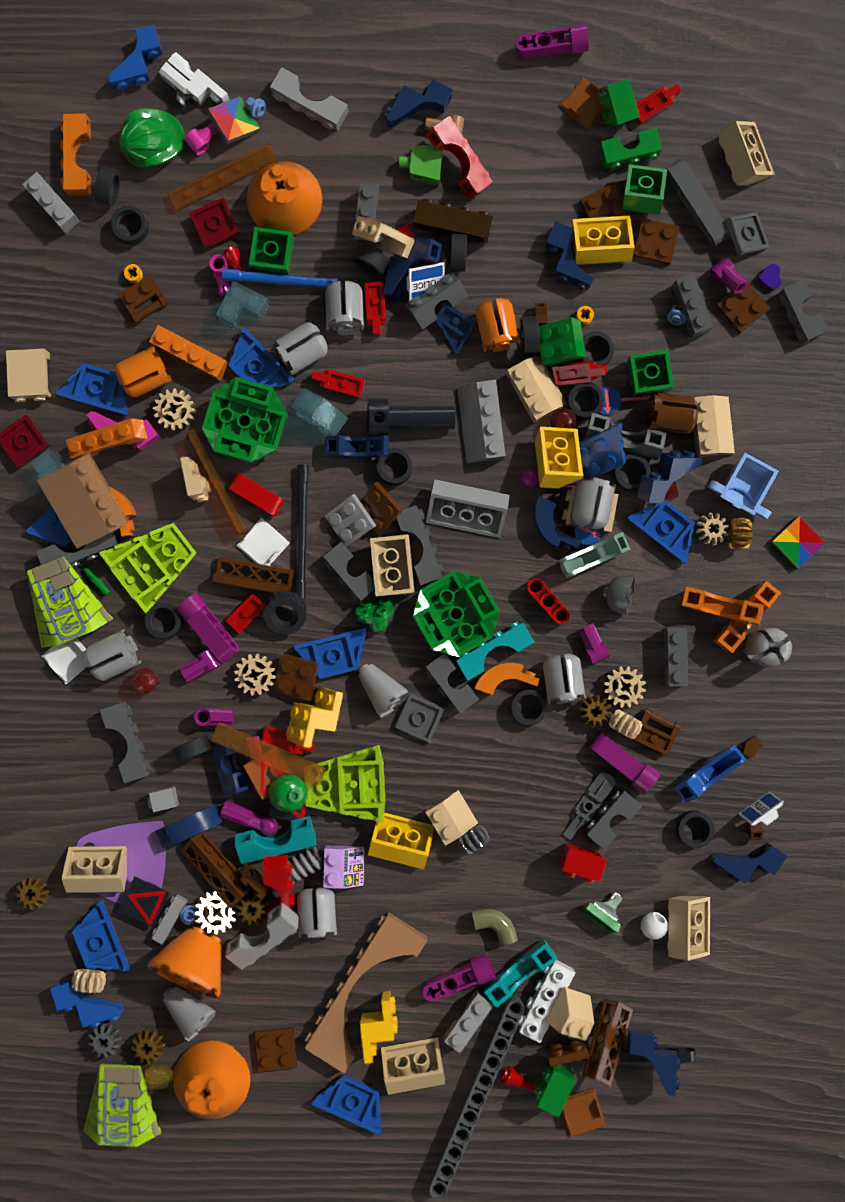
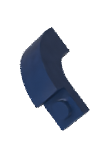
[324,435,389,458]
[534,496,582,551]
[155,804,223,848]

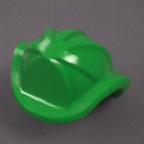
[119,109,185,168]

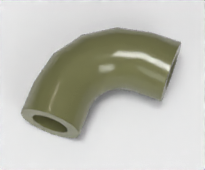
[471,909,518,945]

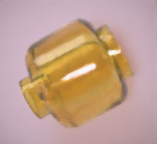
[144,1063,173,1090]

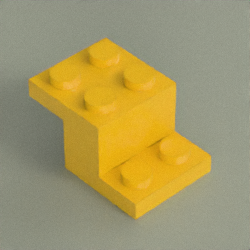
[286,687,343,748]
[360,991,398,1064]

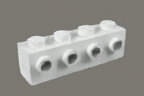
[518,960,575,1043]

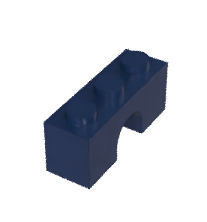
[209,732,252,795]

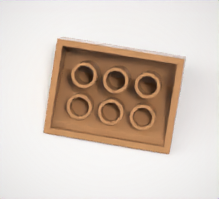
[37,452,129,548]

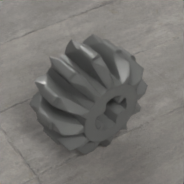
[456,825,490,855]
[88,1023,122,1058]

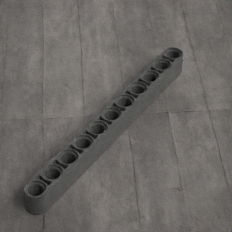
[429,996,524,1199]

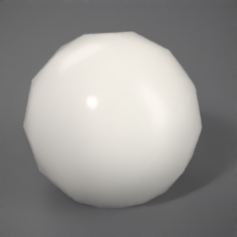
[641,912,667,939]

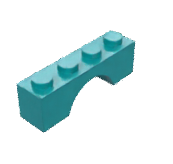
[456,621,535,681]
[235,816,317,864]
[483,939,558,1008]

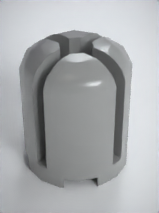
[325,281,364,335]
[272,323,327,375]
[570,478,616,529]
[744,628,792,667]
[85,629,141,681]
[543,654,586,704]
[297,888,337,938]

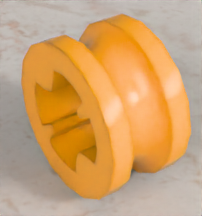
[124,264,143,283]
[576,306,594,325]

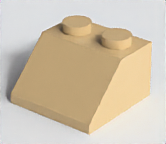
[426,790,478,846]
[546,986,594,1041]

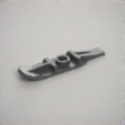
[562,772,616,840]

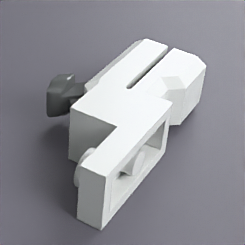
[159,53,230,108]

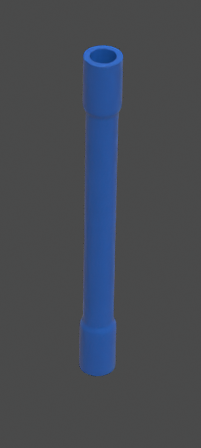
[222,269,338,289]

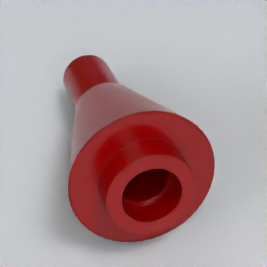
[223,246,245,271]
[500,1066,535,1092]

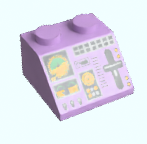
[324,845,364,888]

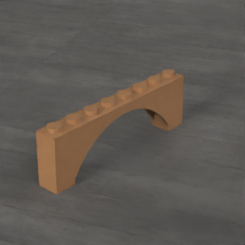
[304,912,427,1073]

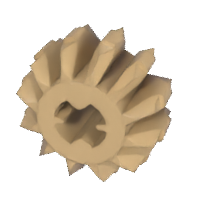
[695,513,729,545]
[609,710,642,739]
[72,968,106,993]

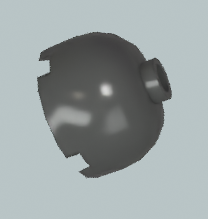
[603,576,635,615]

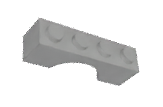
[270,67,349,131]
[225,903,299,970]

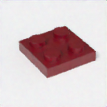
[189,197,240,249]
[0,414,50,468]

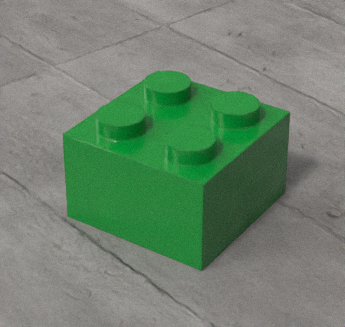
[597,78,640,127]
[622,164,667,215]
[249,227,294,275]
[539,317,586,367]
[627,349,674,397]
[533,1063,575,1117]

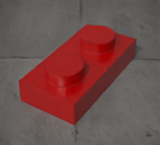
[226,593,265,634]

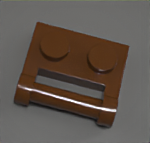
[119,275,169,324]
[634,707,681,756]

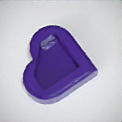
[757,264,781,290]

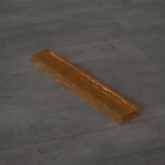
[167,143,278,211]
[187,429,248,535]
[211,722,327,786]

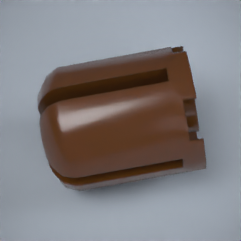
[646,392,699,434]

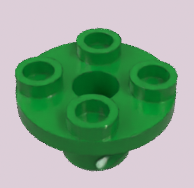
[355,597,394,632]

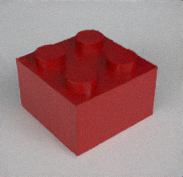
[559,843,607,883]

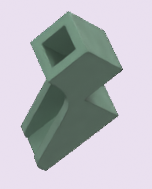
[558,532,631,578]

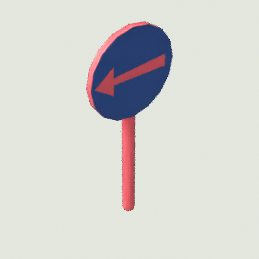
[593,387,650,415]
[574,485,610,545]

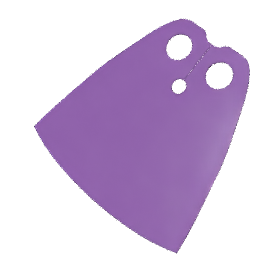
[77,821,166,904]

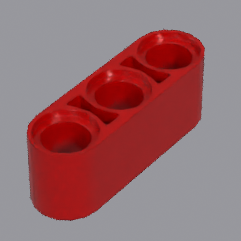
[228,472,285,517]
[526,578,570,625]

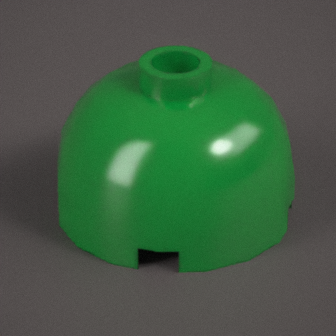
[268,773,308,812]

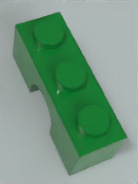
[599,128,662,170]

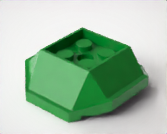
[202,377,288,463]
[413,571,500,657]

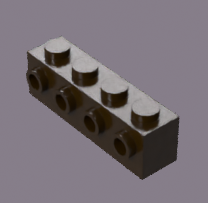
[413,199,493,244]

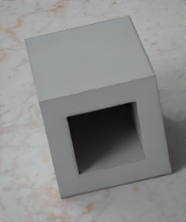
[147,786,179,812]

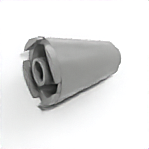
[358,664,409,718]
[163,986,216,1042]

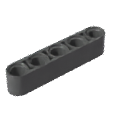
[665,158,731,247]

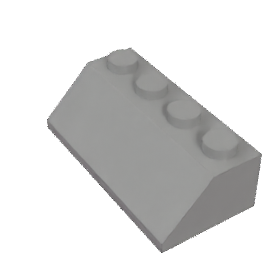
[457,380,506,464]
[426,480,510,538]

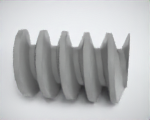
[288,846,322,883]

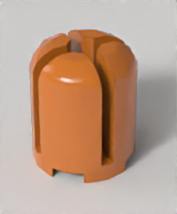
[475,298,521,352]
[116,346,171,397]

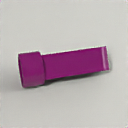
[516,23,589,59]
[176,593,239,663]
[589,732,661,795]
[423,953,496,1001]

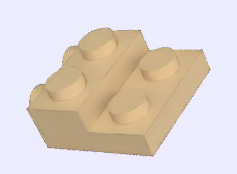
[180,457,211,502]

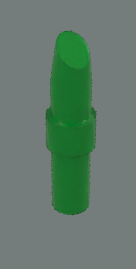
[82,568,111,597]

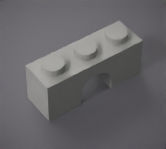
[23,172,80,233]
[444,988,494,1053]

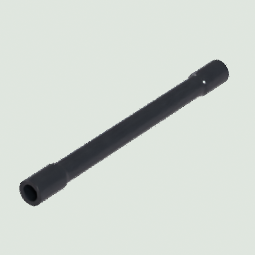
[295,465,309,599]

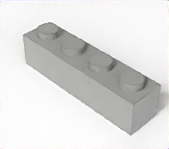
[152,894,188,944]

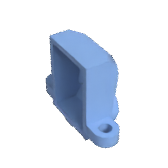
[708,453,779,519]

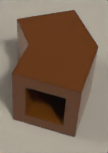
[534,302,548,326]
[741,735,763,758]
[746,822,764,840]

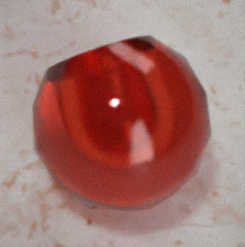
[550,407,577,429]
[132,667,160,694]

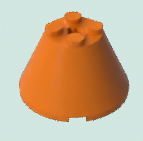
[246,161,322,235]
[147,927,221,999]
[173,1040,250,1120]

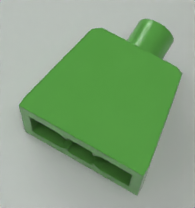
[399,145,442,186]

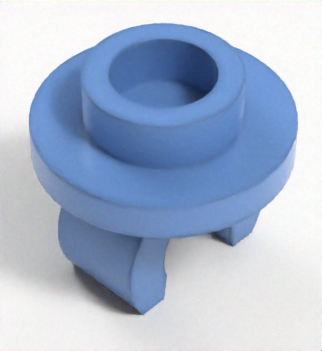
[245,97,266,118]
[667,305,686,325]
[180,905,198,925]

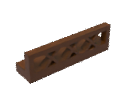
[213,556,294,593]
[181,831,253,909]
[582,999,633,1086]

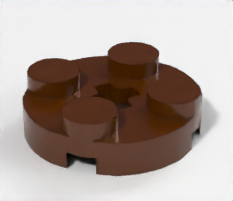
[240,863,273,899]

